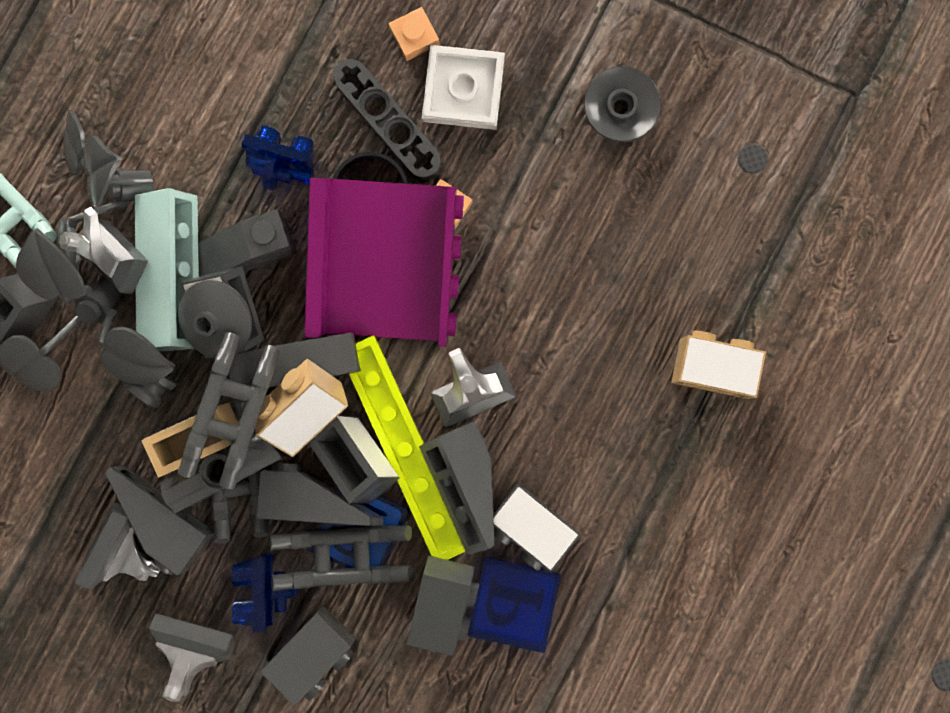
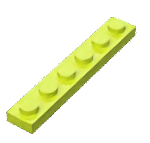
[349,335,465,560]

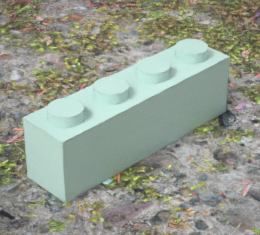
[135,188,199,351]

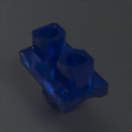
[241,125,314,190]
[232,553,298,632]

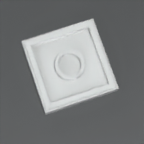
[422,45,505,130]

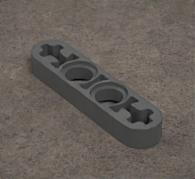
[334,59,441,182]

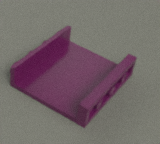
[305,178,464,347]

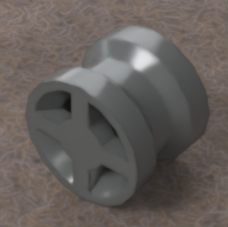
[126,374,178,409]

